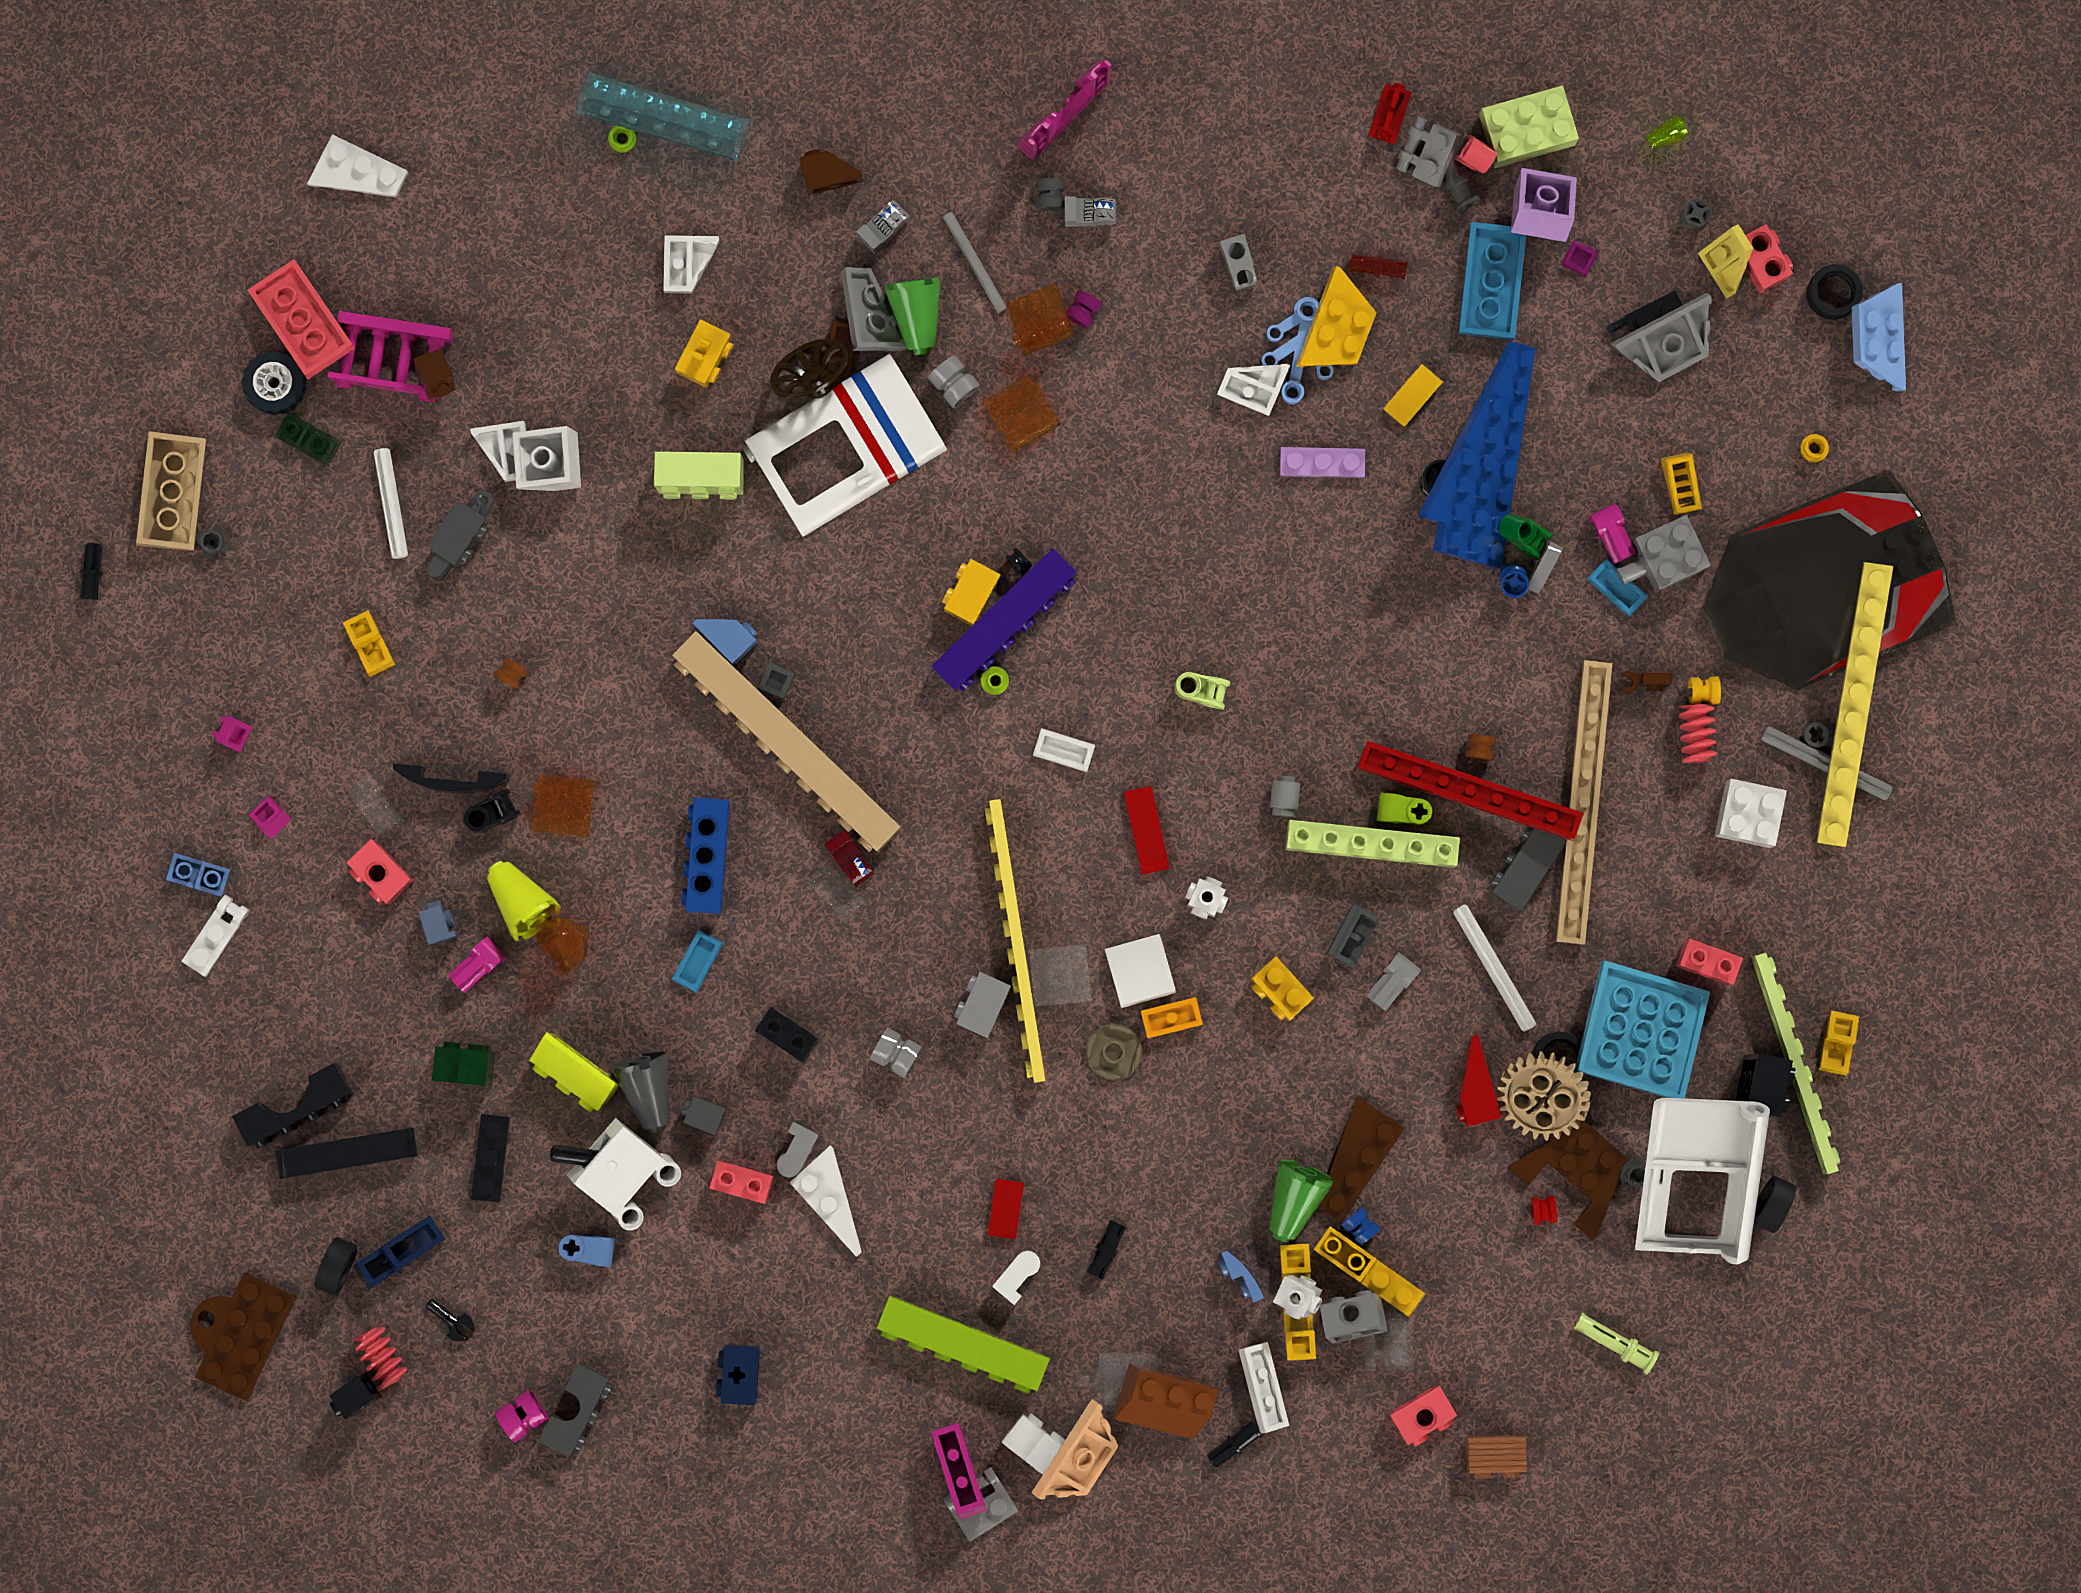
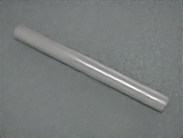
[943,212,1008,314]

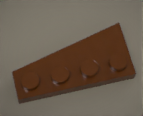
[1318,1096,1405,1223]

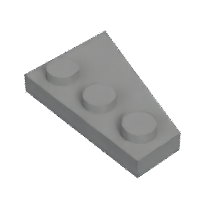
[841,267,907,351]

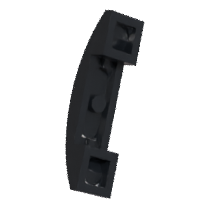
[393,763,510,794]

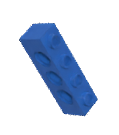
[681,798,730,915]

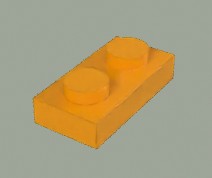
[1140,997,1203,1039]

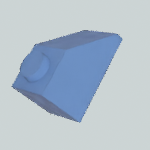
[693,619,758,666]

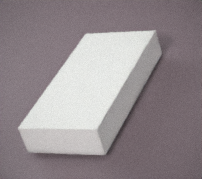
[1033,728,1095,772]

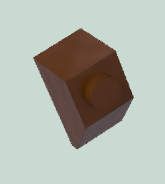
[799,149,863,195]

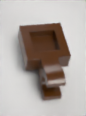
[1620,671,1672,693]

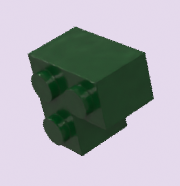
[432,1042,495,1086]

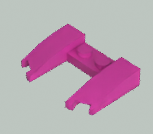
[1017,60,1111,160]

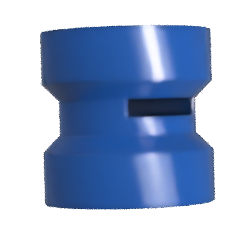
[1499,563,1529,598]
[1341,1206,1381,1246]

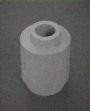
[1270,776,1301,817]

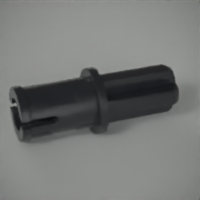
[80,543,103,600]
[1207,1421,1262,1467]

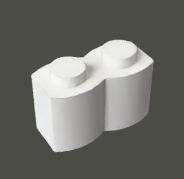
[1001,1413,1065,1475]

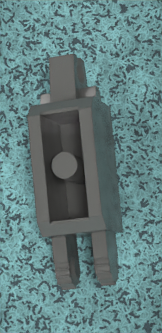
[427,490,495,581]

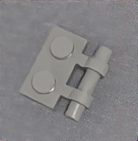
[1396,116,1461,187]

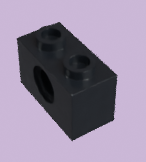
[755,1007,819,1063]
[329,1373,382,1419]

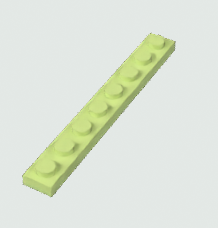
[1751,953,1840,1174]

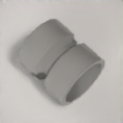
[928,355,981,409]
[870,1027,922,1079]

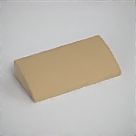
[136,431,206,551]

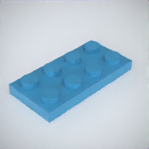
[1458,222,1526,340]

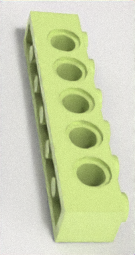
[1285,820,1460,868]

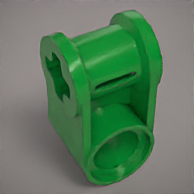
[1499,513,1553,560]

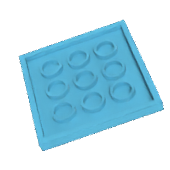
[1574,961,1710,1099]

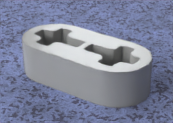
[1528,541,1563,594]

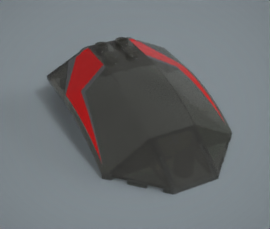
[1703,470,1956,690]

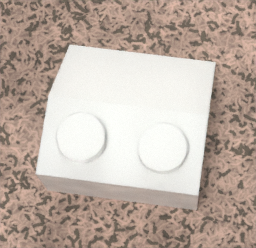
[513,426,581,491]

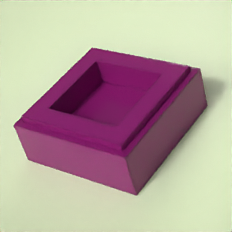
[1561,239,1599,278]

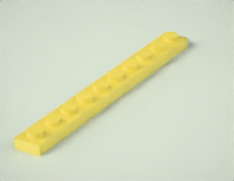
[1817,562,1893,847]
[985,799,1045,1083]

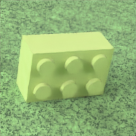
[1479,85,1579,168]
[654,452,744,500]

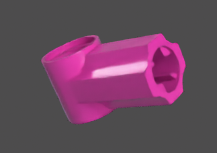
[1589,504,1636,564]
[448,936,507,993]

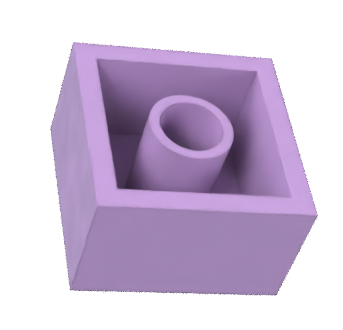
[1511,168,1577,242]

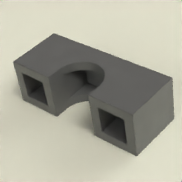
[539,1362,612,1457]

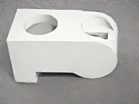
[992,1250,1040,1305]

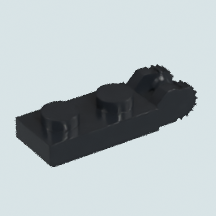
[1606,291,1683,340]

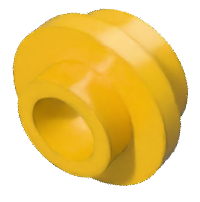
[1800,434,1829,463]

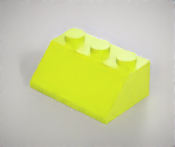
[529,1032,620,1113]

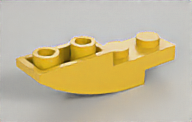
[1314,1226,1426,1318]

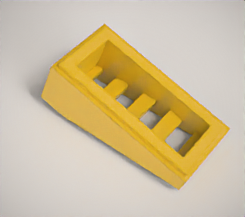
[1661,453,1702,515]

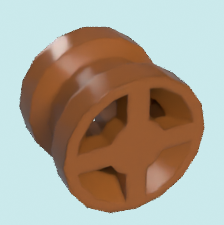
[493,656,529,690]
[1465,734,1496,762]

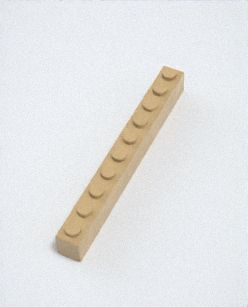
[672,631,901,853]

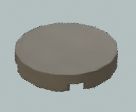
[1086,1024,1142,1080]

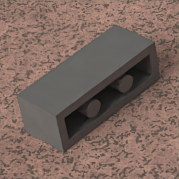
[1490,826,1567,912]

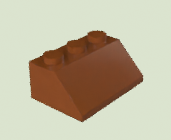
[1113,1363,1218,1439]

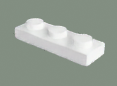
[1238,1342,1289,1434]

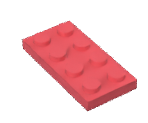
[247,259,355,379]

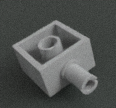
[1616,515,1711,593]

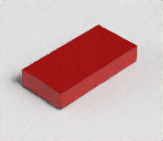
[988,1179,1024,1240]

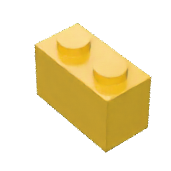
[942,559,1001,626]

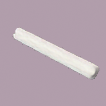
[373,448,408,559]

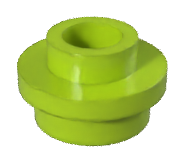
[608,124,636,153]
[980,666,1009,695]

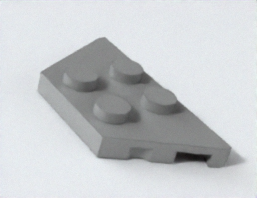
[1612,293,1712,382]

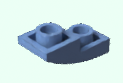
[166,853,230,897]
[1218,1250,1264,1302]

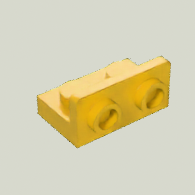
[1251,956,1314,1021]

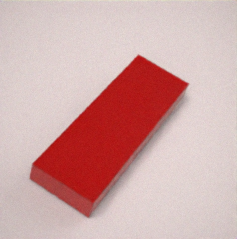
[1124,786,1170,875]

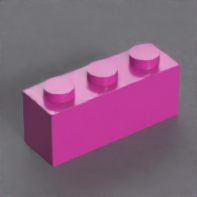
[931,1423,988,1520]

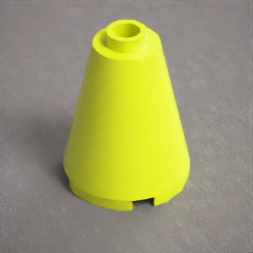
[487,861,561,941]

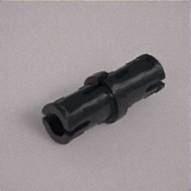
[1087,1220,1126,1280]

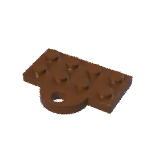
[191,1272,297,1402]

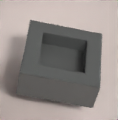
[758,662,795,700]

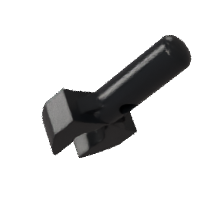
[426,1299,475,1341]

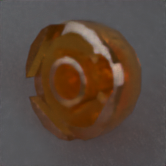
[535,917,589,975]

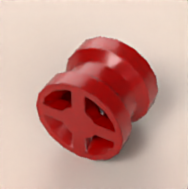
[1530,1195,1557,1225]

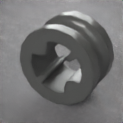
[1802,722,1829,748]

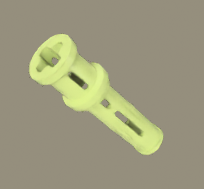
[1573,1313,1659,1375]

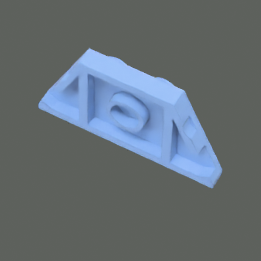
[1852,283,1906,391]

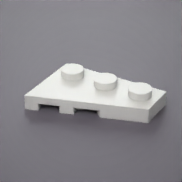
[307,134,409,197]

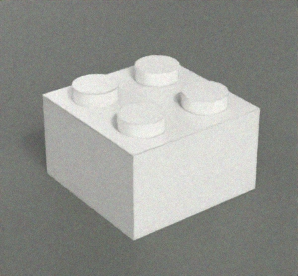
[1715,779,1787,848]

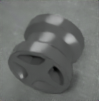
[1681,199,1712,230]

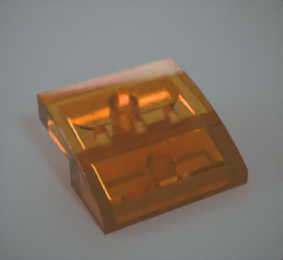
[982,373,1061,453]

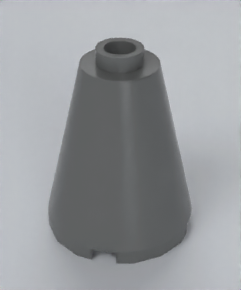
[612,1051,669,1133]

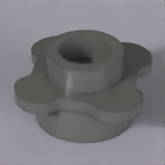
[197,526,230,559]

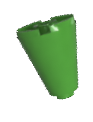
[884,277,941,355]
[1269,1159,1333,1242]

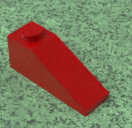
[1455,1035,1502,1127]

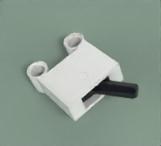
[550,1118,681,1230]

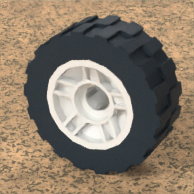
[242,351,307,415]

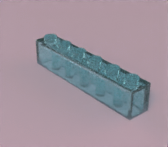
[577,72,750,162]

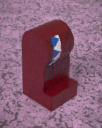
[825,829,874,887]

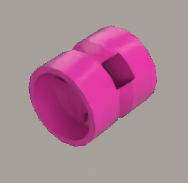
[495,1389,549,1443]

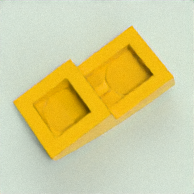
[1383,364,1443,427]
[343,610,396,677]
[1818,1010,1859,1076]

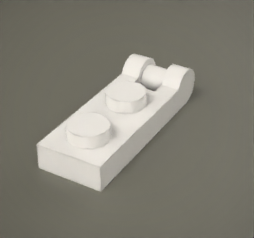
[181,895,250,977]

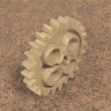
[1497,1051,1591,1141]

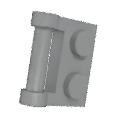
[942,1467,1018,1542]

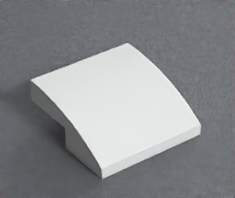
[1105,934,1176,1008]

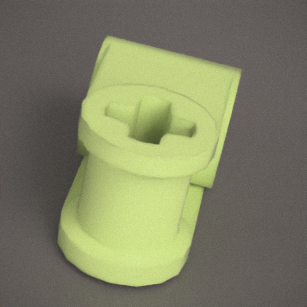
[1174,672,1231,710]

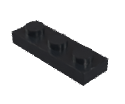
[471,1114,511,1203]

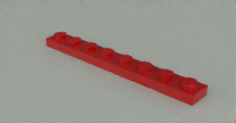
[1358,741,1584,842]

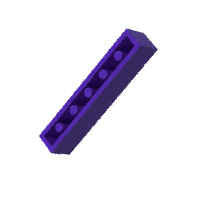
[931,548,1077,693]

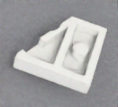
[664,236,720,294]

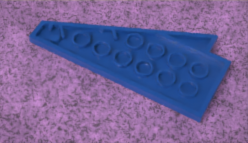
[1418,342,1536,569]

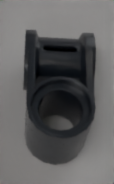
[464,789,521,834]

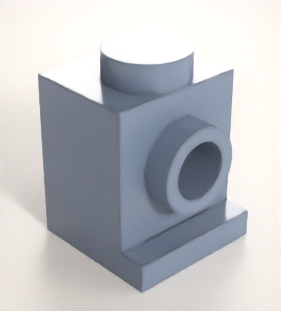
[418,900,459,946]

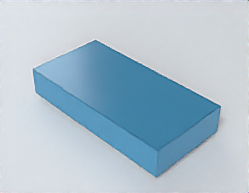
[1587,558,1648,617]
[671,929,723,993]

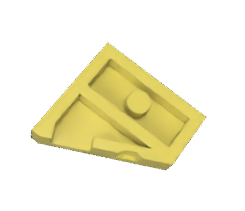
[1698,224,1753,299]

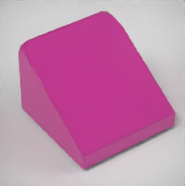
[249,796,292,839]

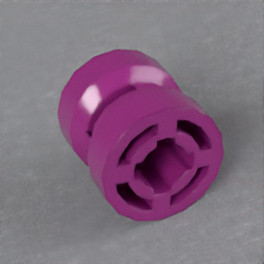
[1064,290,1102,329]

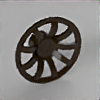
[770,339,849,399]

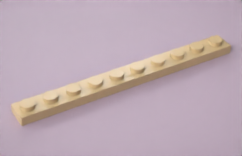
[1555,660,1613,945]

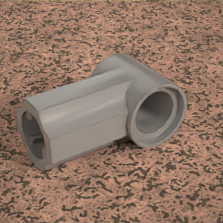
[1366,952,1421,1011]

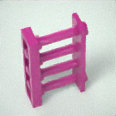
[328,311,454,402]

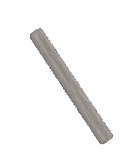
[1761,726,1893,800]

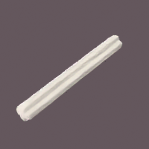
[1453,905,1536,1031]

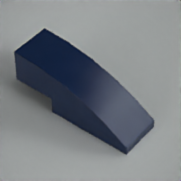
[353,1215,445,1290]

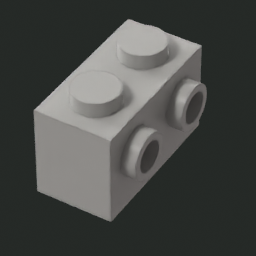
[954,972,1011,1039]

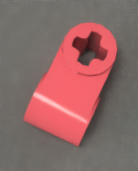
[1454,134,1497,174]

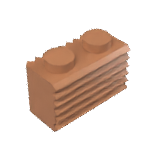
[1466,1435,1527,1479]

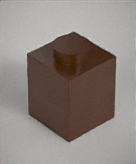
[414,349,455,400]

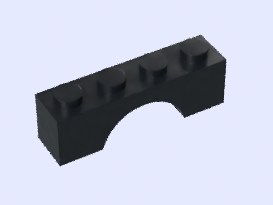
[232,1063,354,1149]

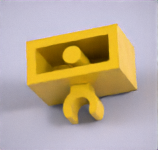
[675,319,734,388]

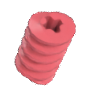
[1678,704,1718,764]
[351,1326,407,1392]

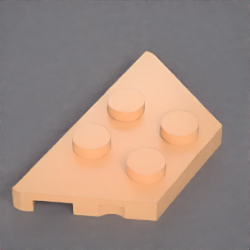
[1032,1399,1118,1499]

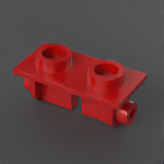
[1368,83,1412,145]

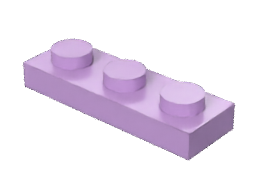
[1280,447,1365,478]

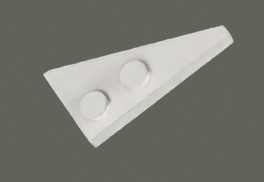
[789,1145,862,1257]

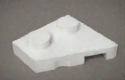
[1217,364,1290,416]
[470,421,527,482]

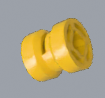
[1688,676,1721,705]

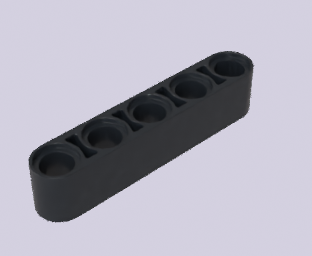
[275,1128,418,1179]

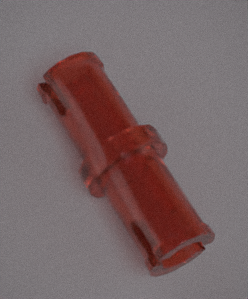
[1349,253,1408,280]

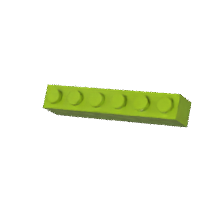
[877,1295,1050,1394]

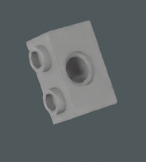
[1320,1290,1388,1344]

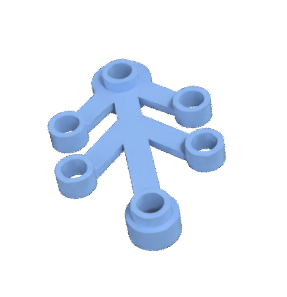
[1261,297,1334,405]

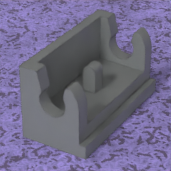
[1326,903,1380,969]

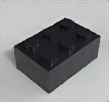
[1735,1053,1796,1118]

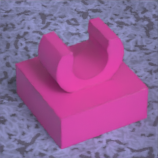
[213,715,252,752]

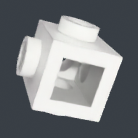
[1185,876,1228,920]
[1273,1275,1322,1319]

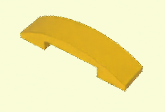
[1280,1244,1316,1361]

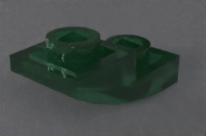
[274,412,342,466]

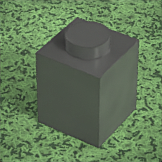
[681,1096,727,1135]

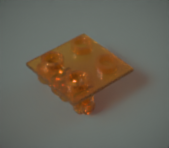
[1006,283,1074,356]
[532,775,595,837]

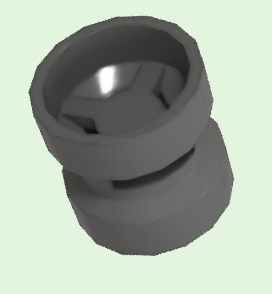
[1036,178,1065,212]

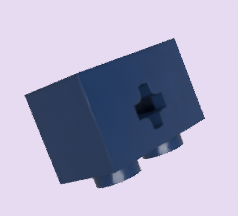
[716,1344,760,1405]

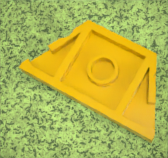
[1296,266,1377,367]

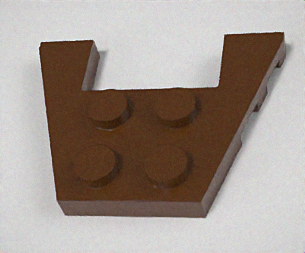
[1508,1121,1628,1241]

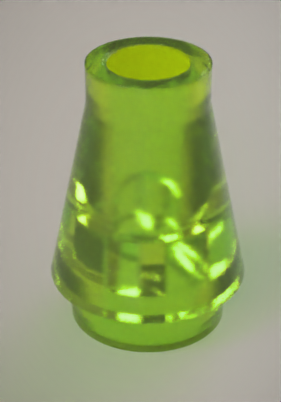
[1645,115,1689,150]

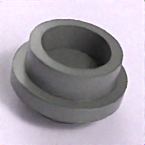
[1620,1160,1646,1189]

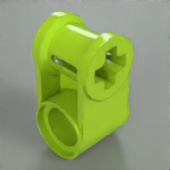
[1376,793,1432,825]

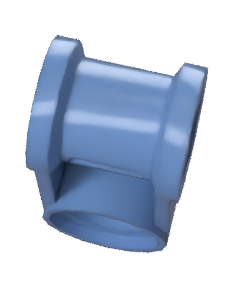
[558,1234,615,1267]

